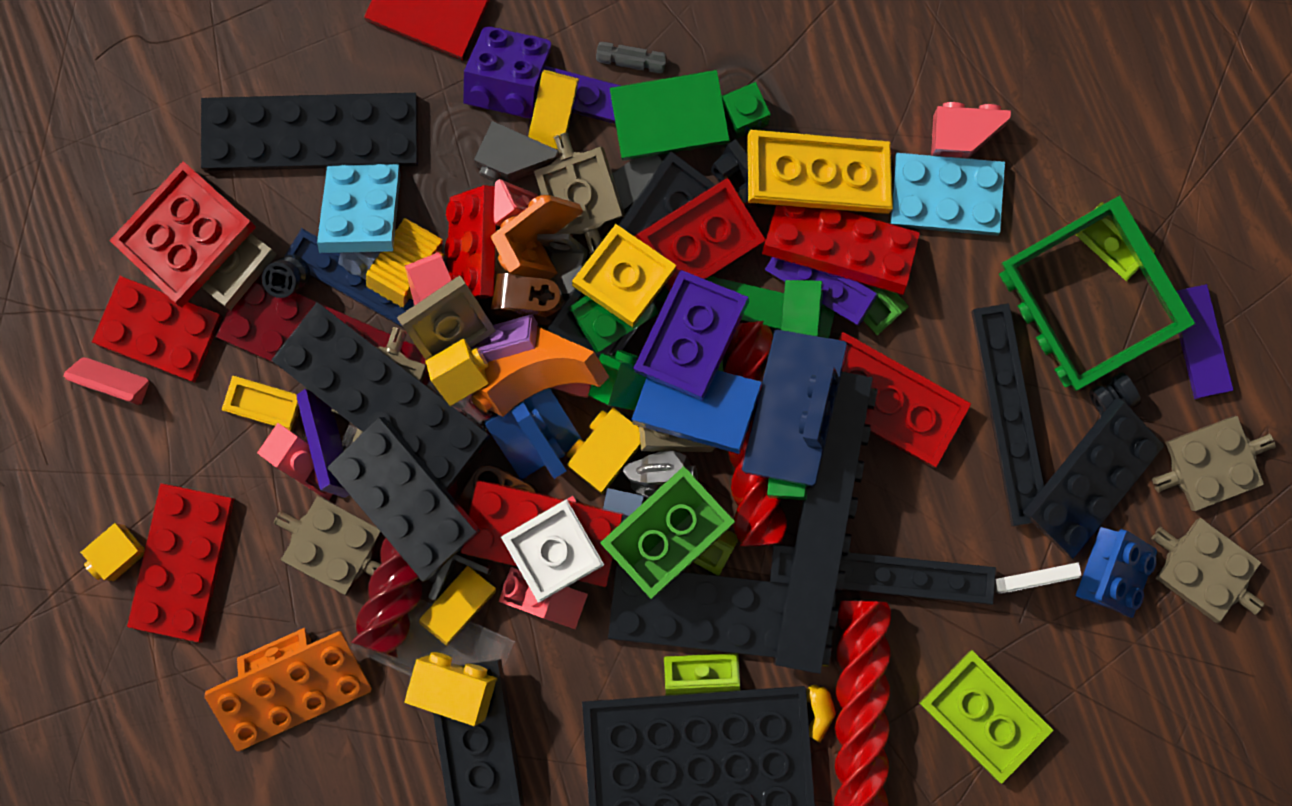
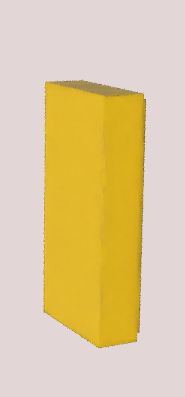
[528,70,579,149]
[222,376,300,432]
[419,566,496,646]

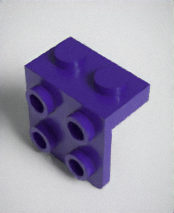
[463,27,551,119]

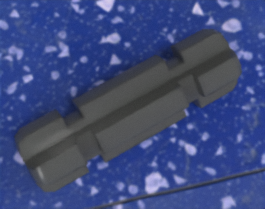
[596,42,667,73]

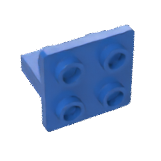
[485,388,582,479]
[1075,527,1157,618]

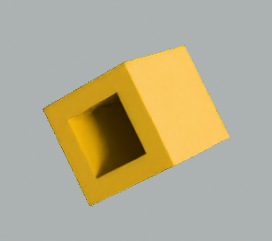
[426,338,489,406]
[81,523,145,581]

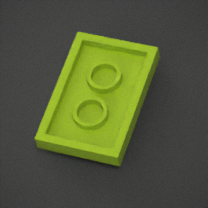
[919,650,1054,784]

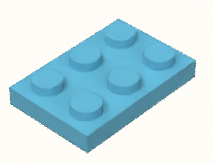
[890,153,1005,236]
[317,164,401,253]

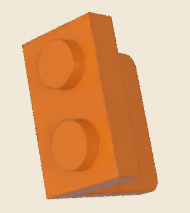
[490,195,583,280]

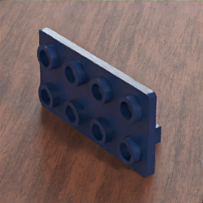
[742,330,848,487]

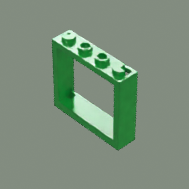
[999,195,1195,391]

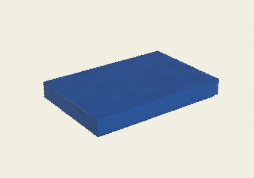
[632,370,762,454]

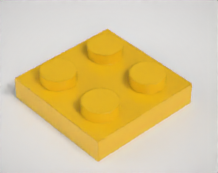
[572,224,677,327]

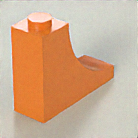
[470,327,609,417]

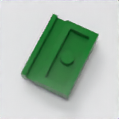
[568,296,659,353]

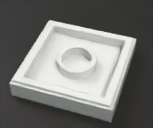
[501,499,604,603]
[994,562,1082,594]

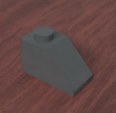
[474,121,560,182]

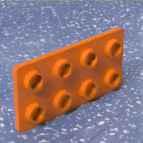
[205,628,371,751]

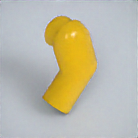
[806,685,836,743]

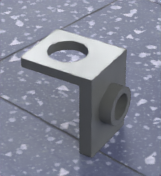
[537,234,588,296]
[428,554,492,601]

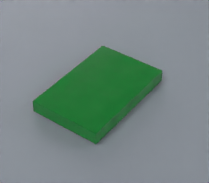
[610,70,729,161]

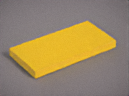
[747,130,893,214]

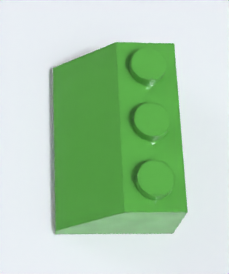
[600,466,735,599]

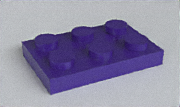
[633,270,749,401]

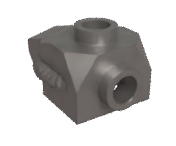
[623,451,698,498]

